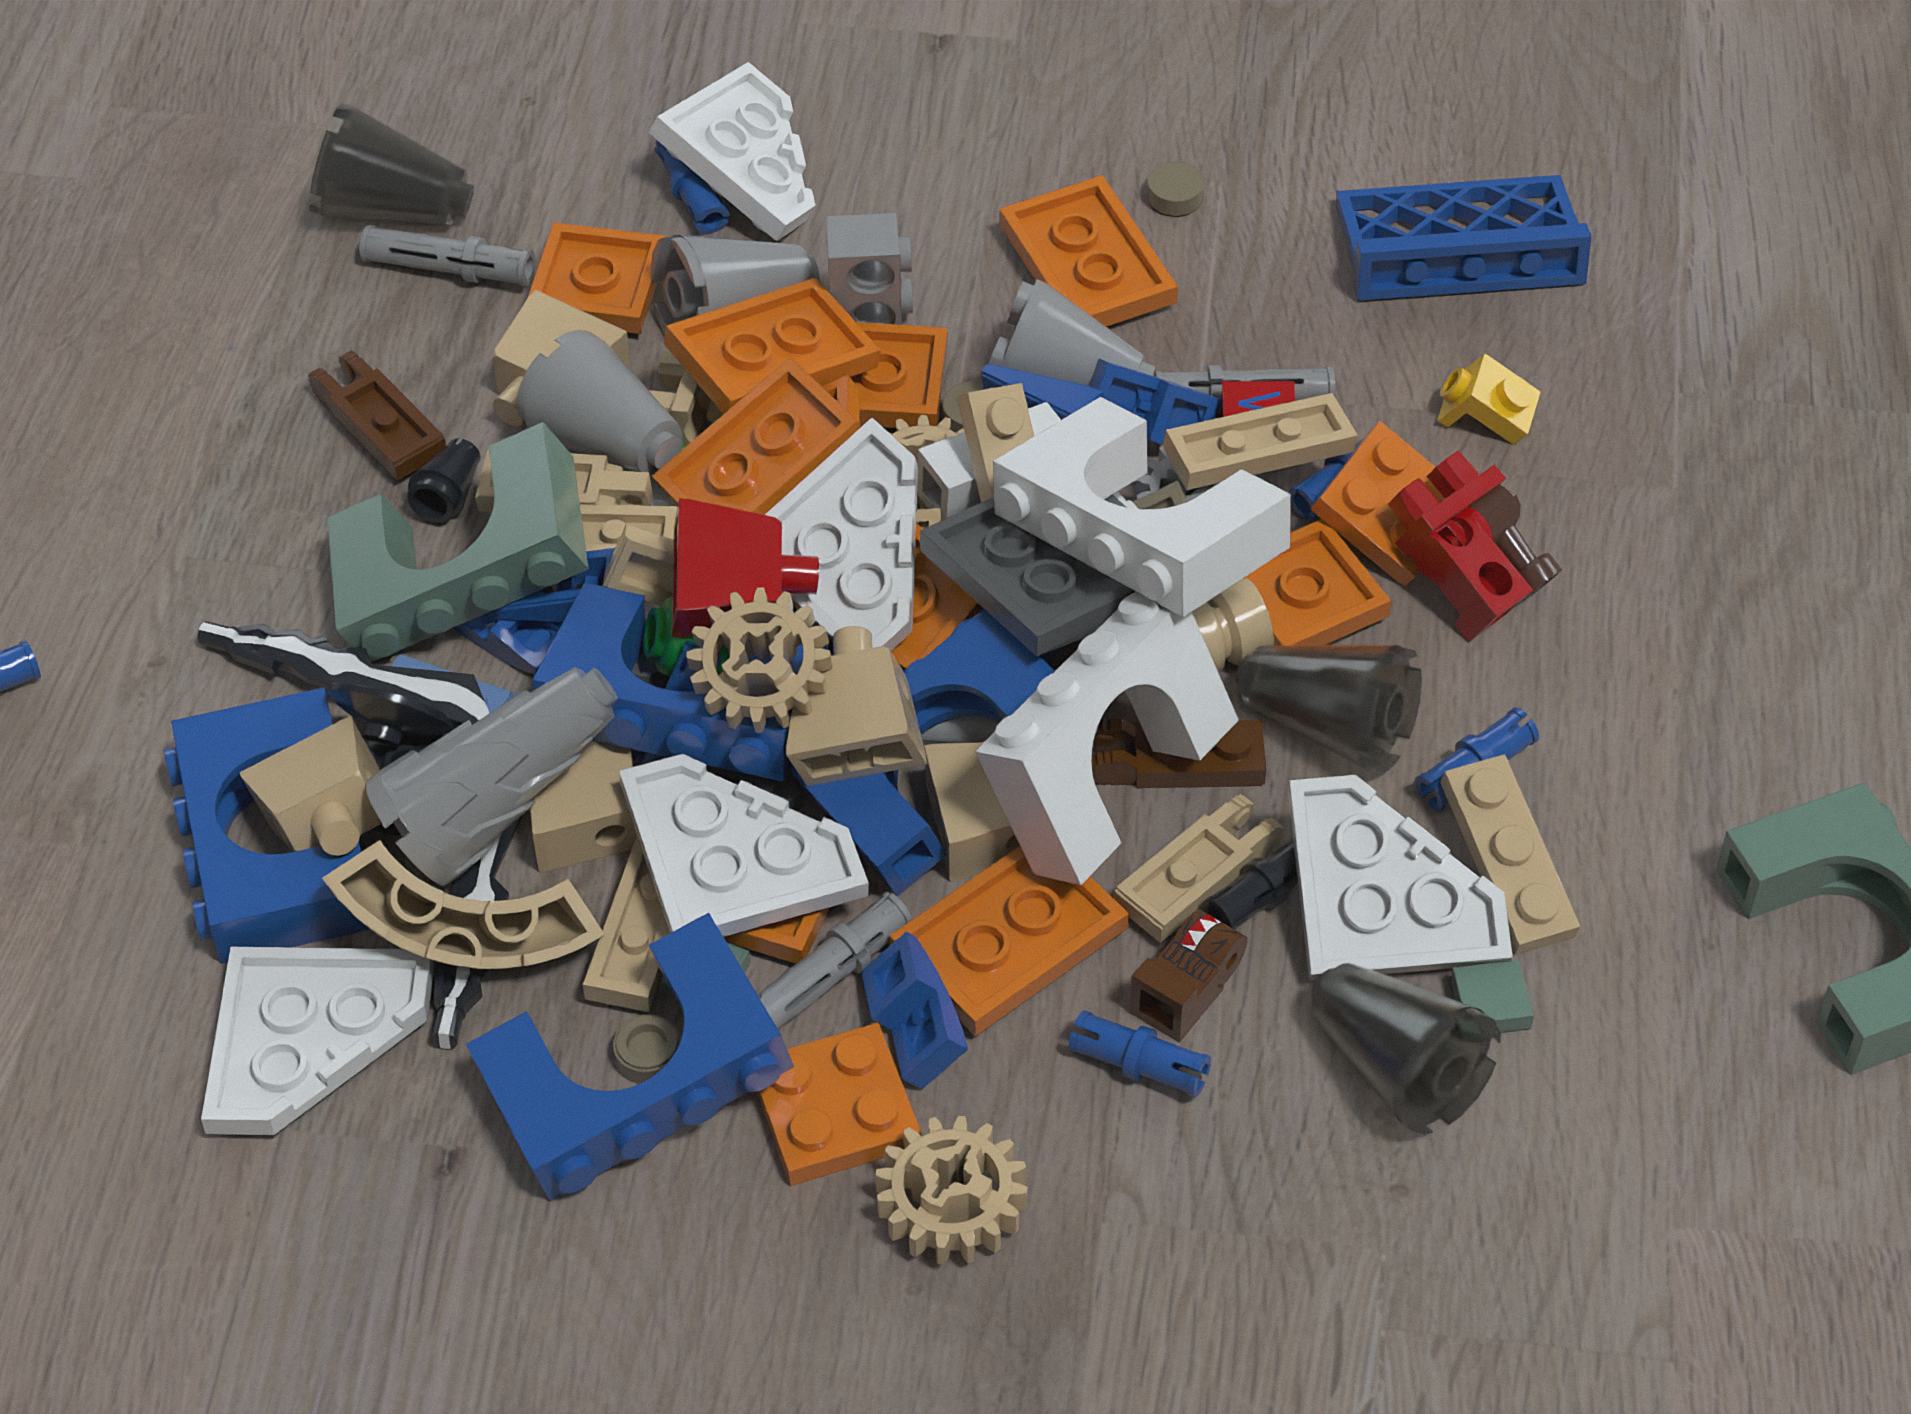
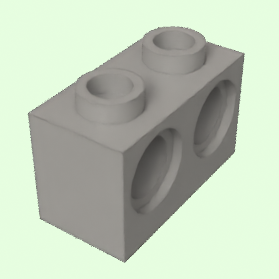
[826,213,913,325]

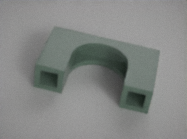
[327,422,589,662]
[1716,782,1911,1075]

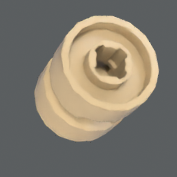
[1192,578,1274,672]

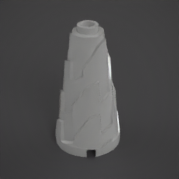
[365,667,618,886]

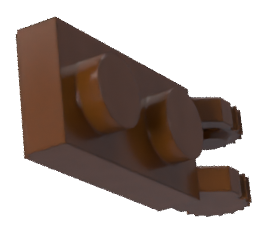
[308,350,446,481]
[1091,718,1266,789]

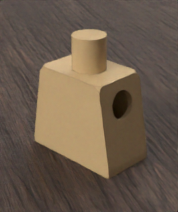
[492,290,631,427]
[786,626,926,786]
[239,715,381,856]
[530,740,637,872]
[924,742,1020,882]

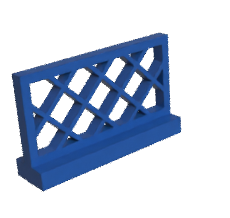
[1336,175,1592,301]

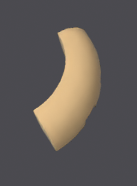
[321,840,605,969]

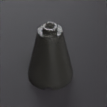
[309,103,475,226]
[1236,645,1422,773]
[1311,963,1501,1135]

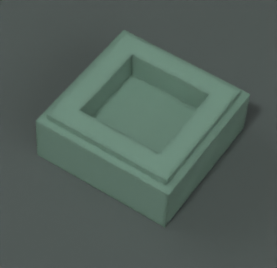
[1450,960,1534,1037]

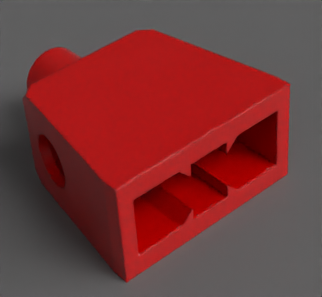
[671,498,819,638]

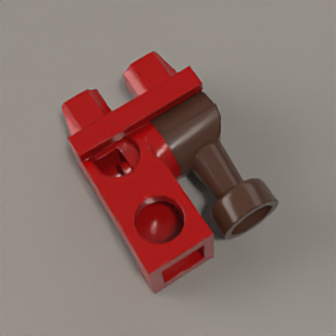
[1388,450,1562,643]

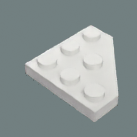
[649,62,816,241]
[765,418,918,651]
[619,754,869,937]
[1288,775,1513,980]
[201,947,434,1135]

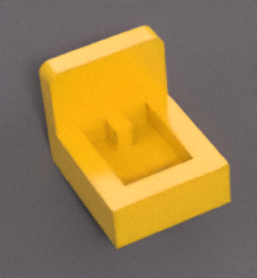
[1437,353,1541,445]

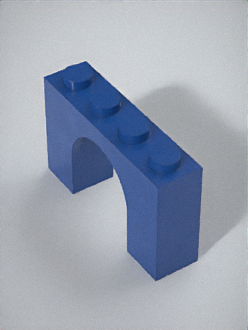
[533,583,829,782]
[789,609,1097,896]
[164,688,370,964]
[466,912,794,1201]

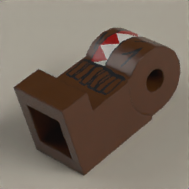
[1129,910,1248,1043]

